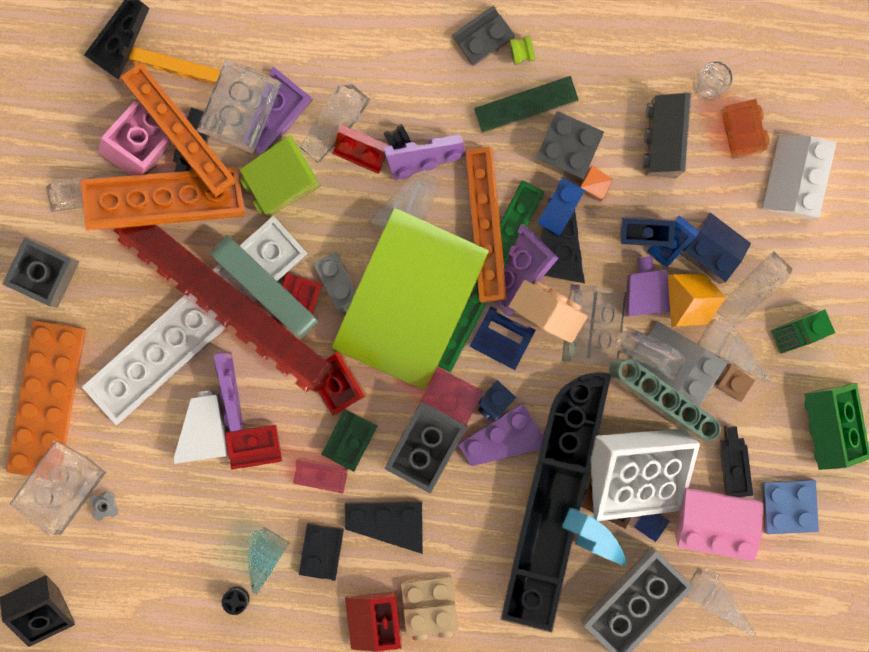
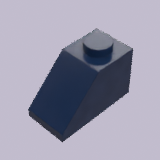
[621,216,675,247]

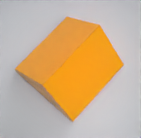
[668,274,727,327]

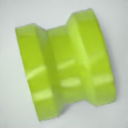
[509,35,535,65]

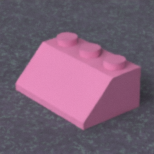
[675,488,763,561]

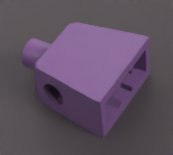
[625,256,670,316]

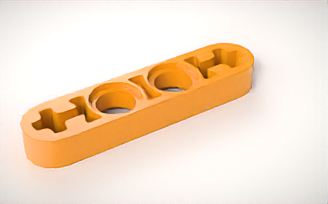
[127,47,226,86]

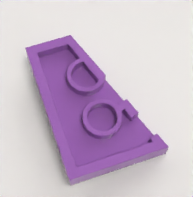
[243,67,313,155]
[383,134,466,181]
[493,224,558,316]
[214,353,244,432]
[458,403,543,466]

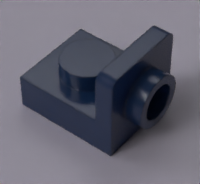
[477,380,516,421]

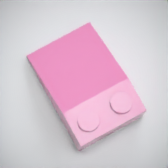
[98,99,188,176]

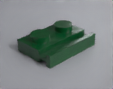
[321,409,378,472]

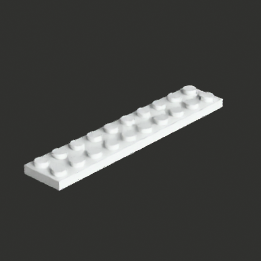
[82,216,308,425]

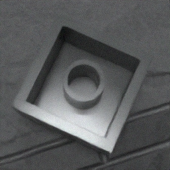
[534,111,604,183]
[2,237,80,307]

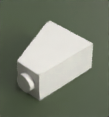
[174,390,228,464]

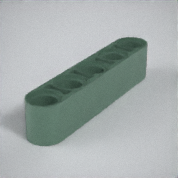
[209,235,319,340]
[609,359,721,441]

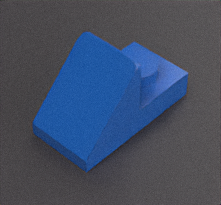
[537,178,585,236]
[647,216,699,267]

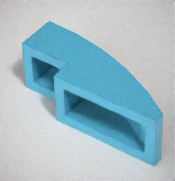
[562,508,627,566]

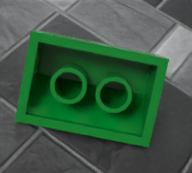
[804,383,869,470]

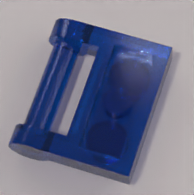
[469,306,536,370]

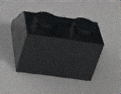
[0,575,75,647]

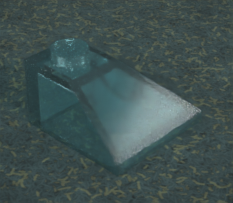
[247,527,290,595]

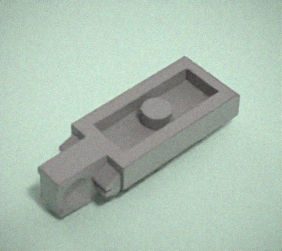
[313,252,356,314]

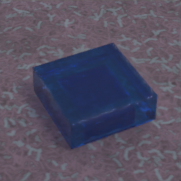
[634,513,670,542]

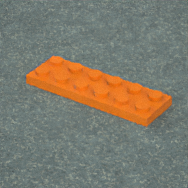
[80,167,245,231]
[6,320,86,481]

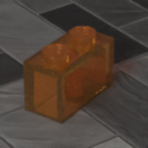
[721,99,770,159]

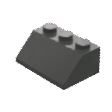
[642,93,691,178]

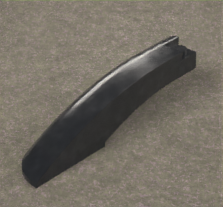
[500,372,611,633]

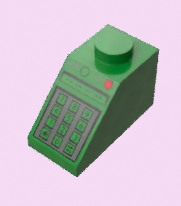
[770,309,836,354]

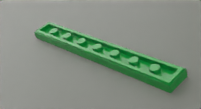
[437,180,545,373]

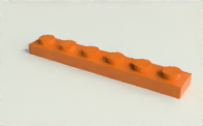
[120,62,236,198]
[465,146,507,303]

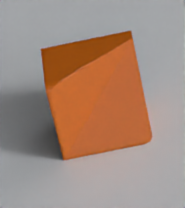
[580,166,613,202]

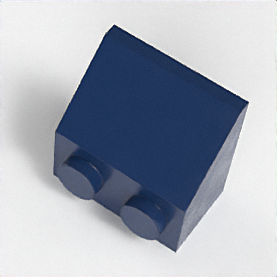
[680,213,751,284]

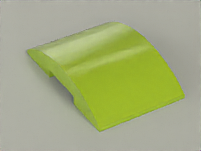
[331,207,489,391]

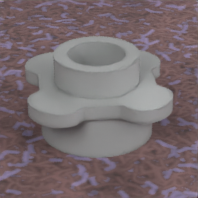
[89,492,118,521]

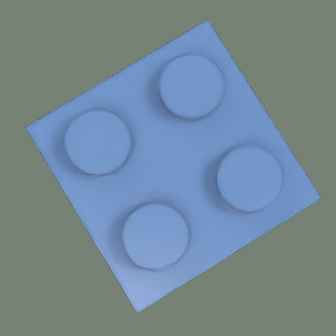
[762,479,819,534]

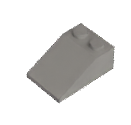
[632,321,728,407]

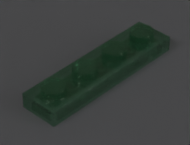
[474,76,579,134]

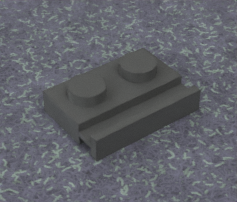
[452,5,515,67]

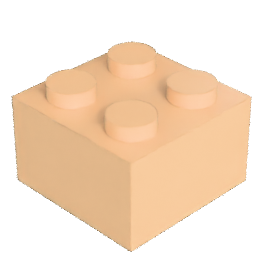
[509,279,588,343]

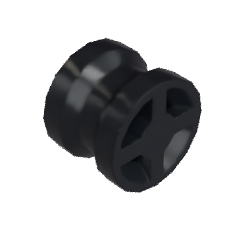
[383,124,411,150]
[222,586,250,615]

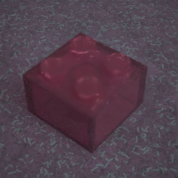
[414,367,484,425]

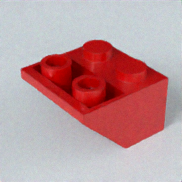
[345,591,402,652]

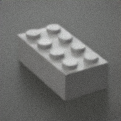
[581,547,694,652]

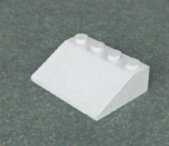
[591,429,700,521]

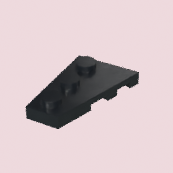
[84,0,150,80]
[541,198,585,284]
[345,502,423,554]

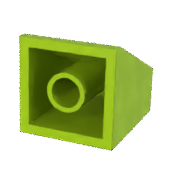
[239,135,321,217]

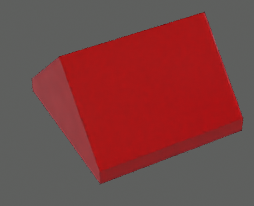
[306,352,367,416]

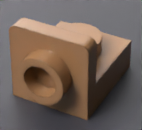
[714,364,755,402]

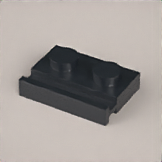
[299,523,344,581]

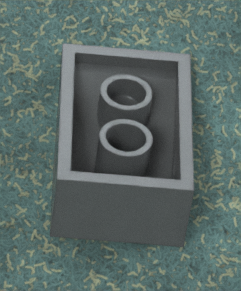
[385,401,467,494]

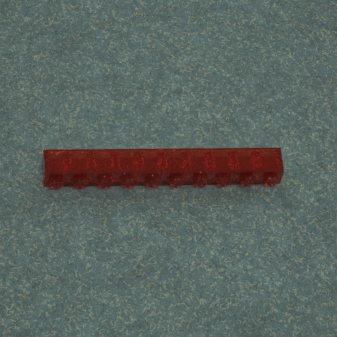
[113,225,336,393]

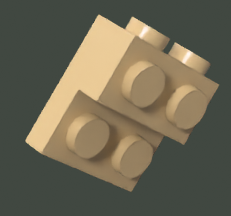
[401,576,458,641]

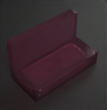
[293,458,349,494]

